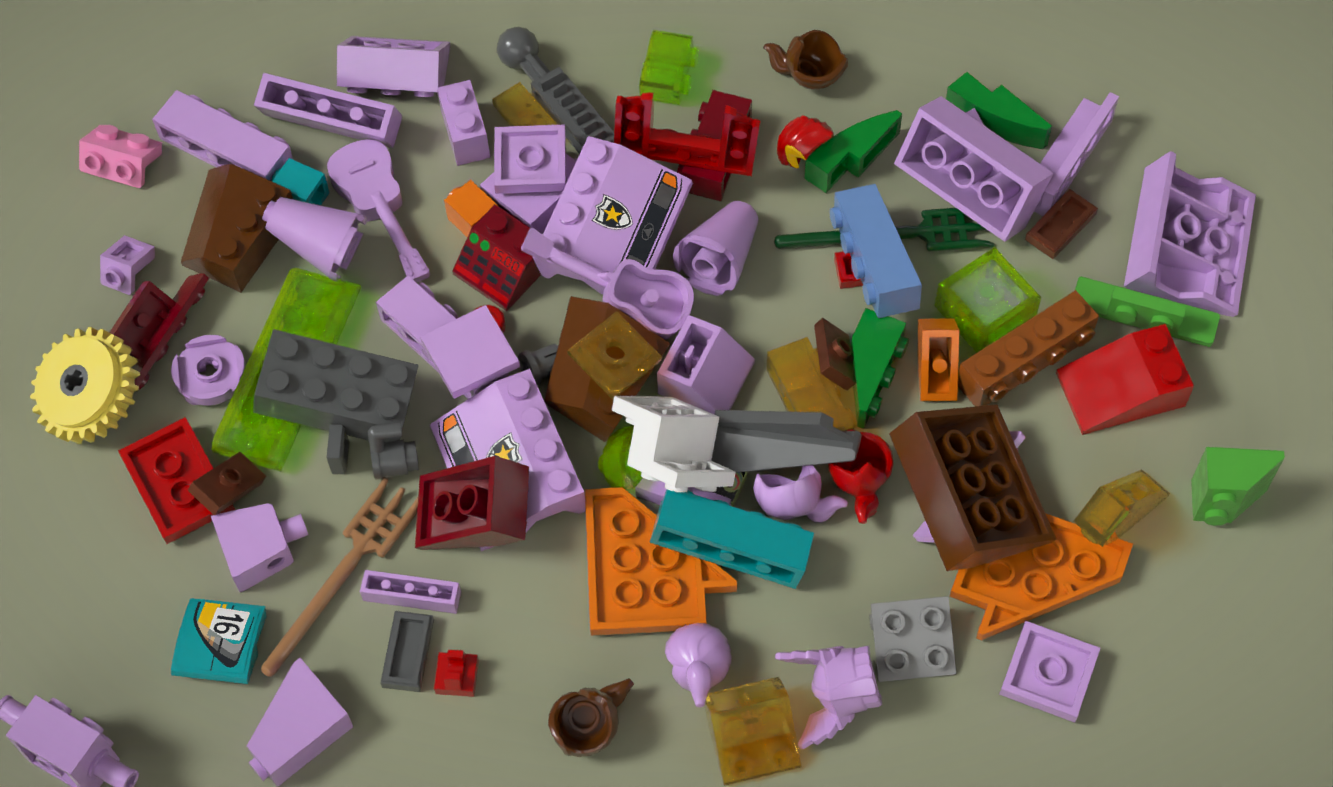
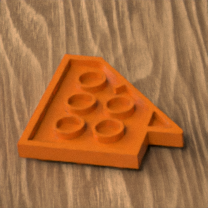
[585,487,737,636]
[949,513,1133,640]

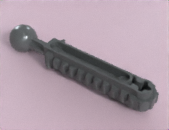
[497,27,614,154]

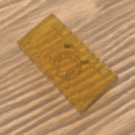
[492,82,558,126]

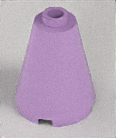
[262,197,367,282]
[673,201,759,296]

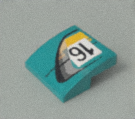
[171,598,267,684]

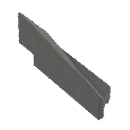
[711,410,862,473]

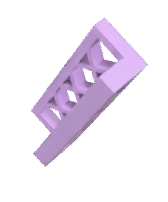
[1034,92,1119,216]

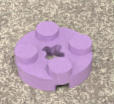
[171,335,247,406]

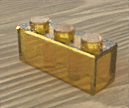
[766,337,856,431]

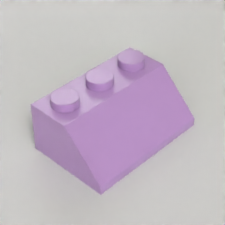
[337,36,450,97]

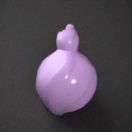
[753,465,848,522]
[665,623,732,708]

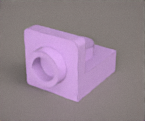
[100,235,155,295]

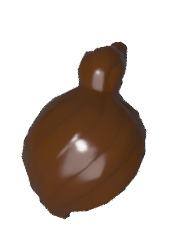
[763,30,848,90]
[548,678,634,757]

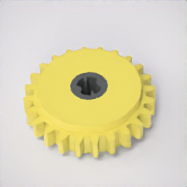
[30,327,140,444]

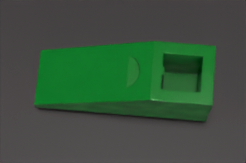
[851,308,909,429]

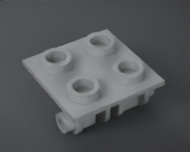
[869,596,956,682]

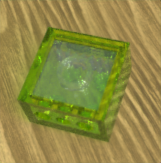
[934,247,1042,353]

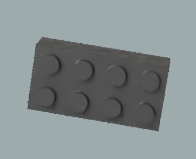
[253,329,418,442]

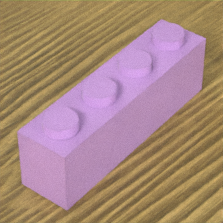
[254,73,402,148]
[152,90,293,181]
[376,276,509,399]

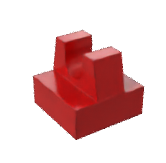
[434,649,479,697]

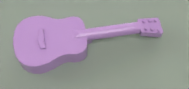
[327,139,430,283]
[521,228,694,340]

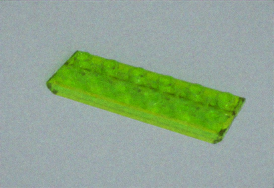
[212,267,361,472]

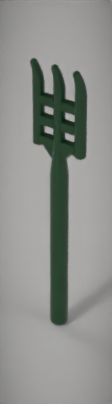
[774,208,995,252]

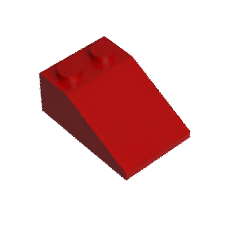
[1056,324,1194,435]

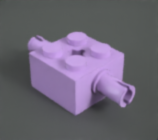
[0,695,139,787]

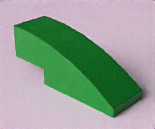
[946,72,1052,149]
[804,110,902,193]

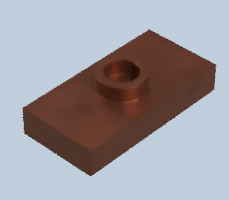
[1025,189,1098,259]
[814,318,856,390]
[188,452,266,516]

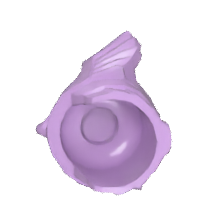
[775,645,882,750]

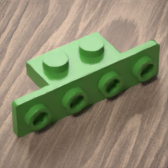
[1075,276,1220,347]

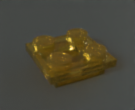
[567,311,662,400]

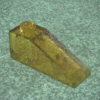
[1073,469,1170,547]

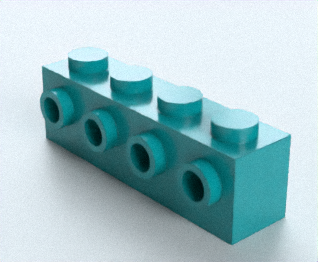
[650,489,814,589]

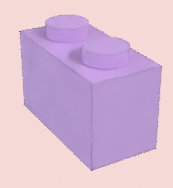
[437,80,490,166]

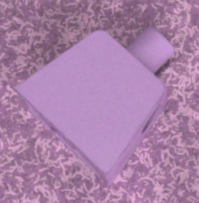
[211,503,309,592]

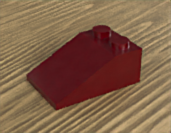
[415,456,529,550]

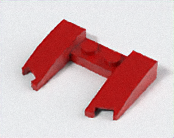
[614,92,760,177]

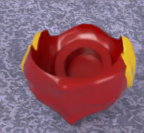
[777,115,834,169]

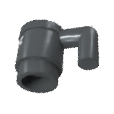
[368,422,419,480]

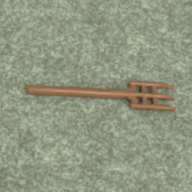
[261,478,418,677]

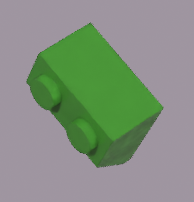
[1191,447,1285,526]

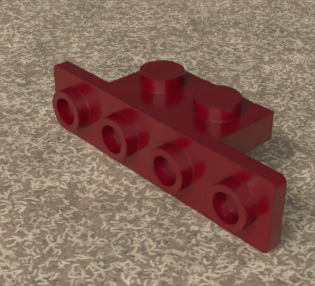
[109,273,209,391]

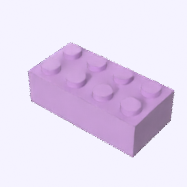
[894,96,1054,242]

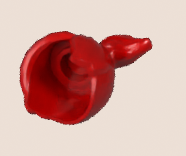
[828,429,894,524]

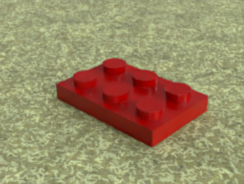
[118,417,235,544]

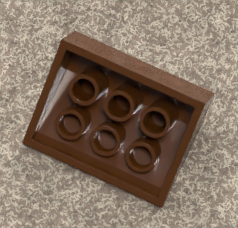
[889,404,1057,571]

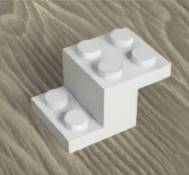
[612,396,736,492]

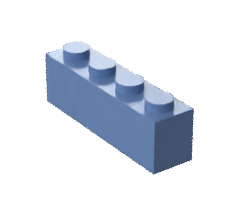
[830,184,922,318]

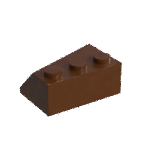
[181,164,293,293]
[544,296,670,442]

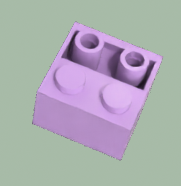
[657,315,755,414]

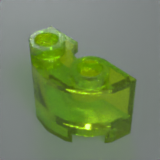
[598,425,643,489]

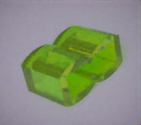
[639,30,699,105]

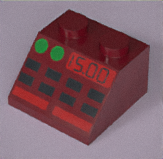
[452,204,541,311]

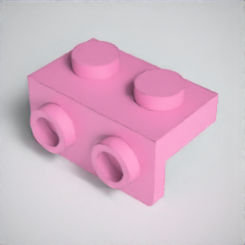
[79,125,162,188]

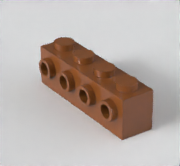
[958,290,1099,406]

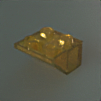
[704,677,802,786]

